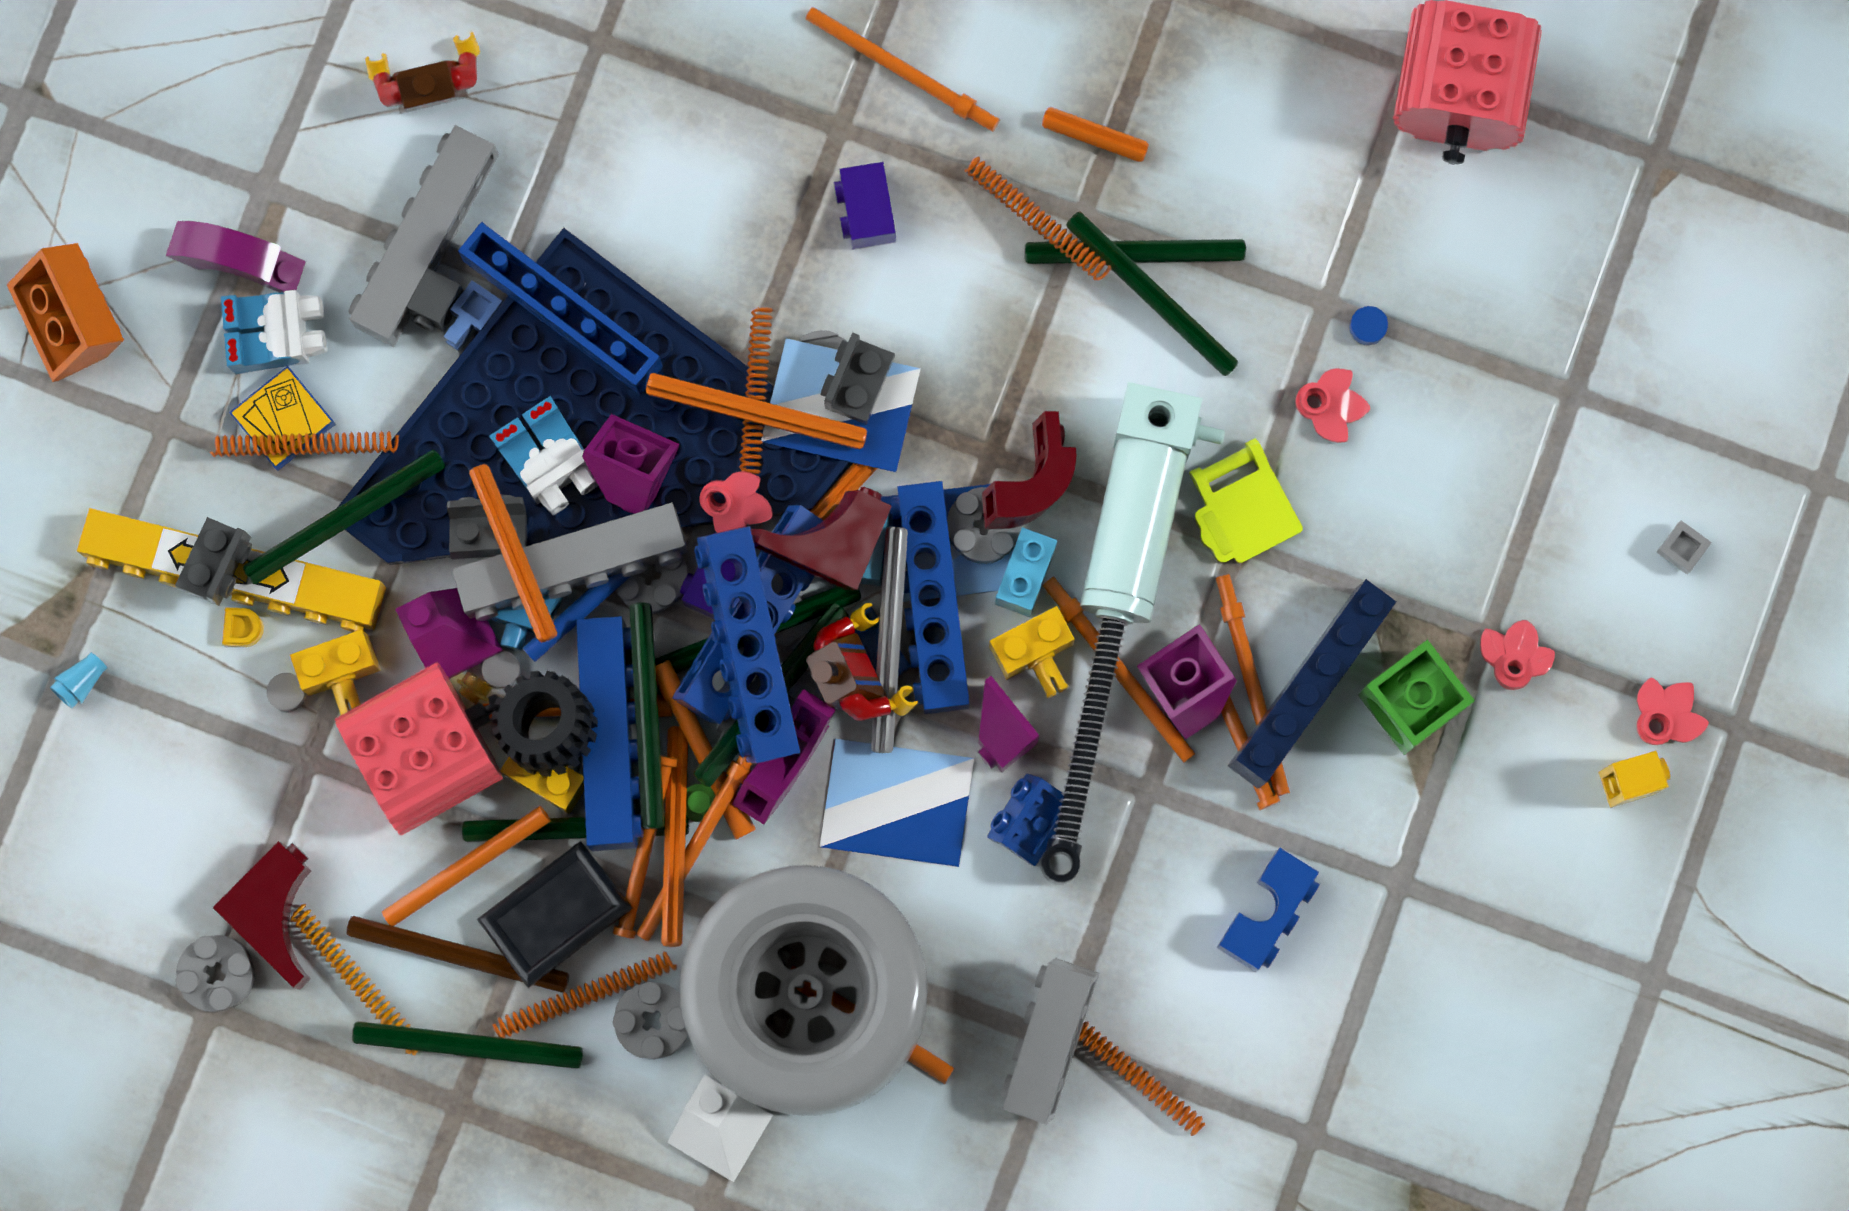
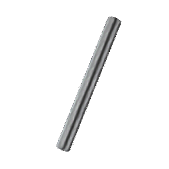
[871,527,908,753]

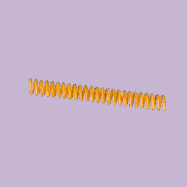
[291,904,418,1056]

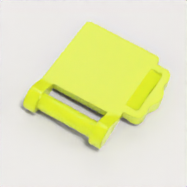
[1189,438,1303,564]

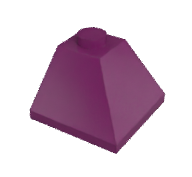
[582,414,680,514]
[395,588,503,679]
[1137,624,1237,739]
[977,676,1039,772]

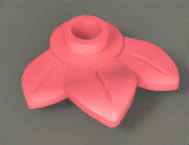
[1295,368,1370,443]
[700,471,773,533]
[1480,620,1555,690]
[1636,677,1709,745]

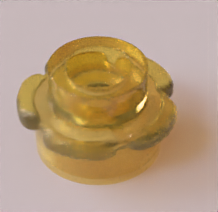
[457,671,493,704]

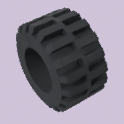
[491,671,598,776]

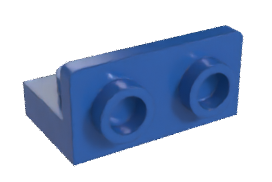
[987,773,1064,866]

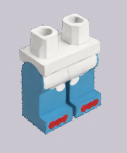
[221,290,327,374]
[490,396,599,515]

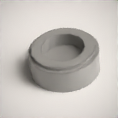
[482,650,521,689]
[267,673,307,712]

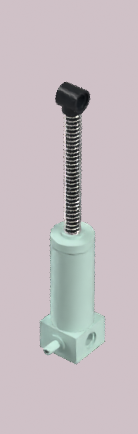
[1041,382,1225,885]

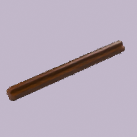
[346,916,569,993]

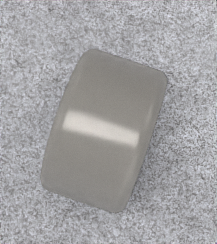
[680,865,928,1116]

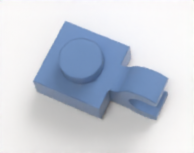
[444,281,503,351]

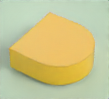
[222,607,264,647]

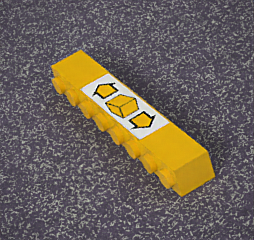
[77,508,387,632]

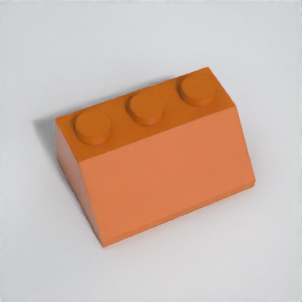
[7,243,124,382]

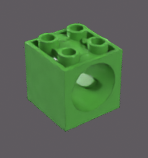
[1358,639,1475,755]

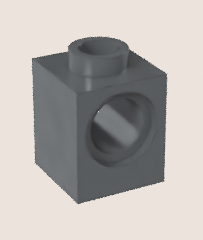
[406,268,464,332]

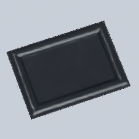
[477,841,633,988]

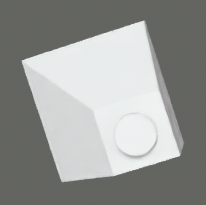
[667,1075,773,1182]

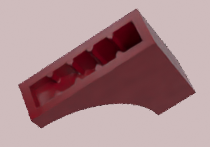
[751,487,892,590]
[212,841,311,990]

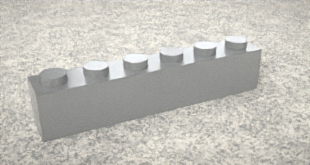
[349,125,499,347]
[452,503,689,621]

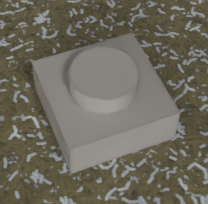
[1656,520,1712,574]

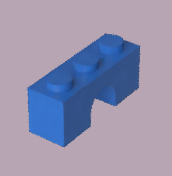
[1217,848,1320,972]

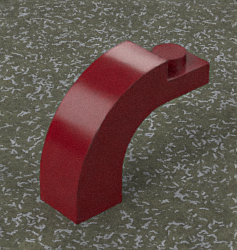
[982,411,1077,529]

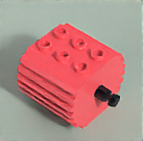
[1393,0,1542,165]
[335,662,503,836]

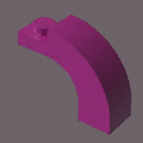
[165,221,306,293]
[732,689,836,825]

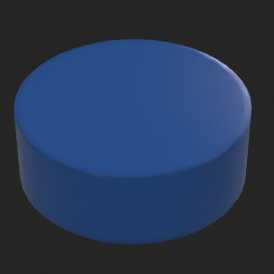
[1349,306,1388,345]

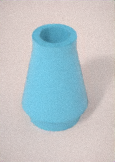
[50,652,107,708]

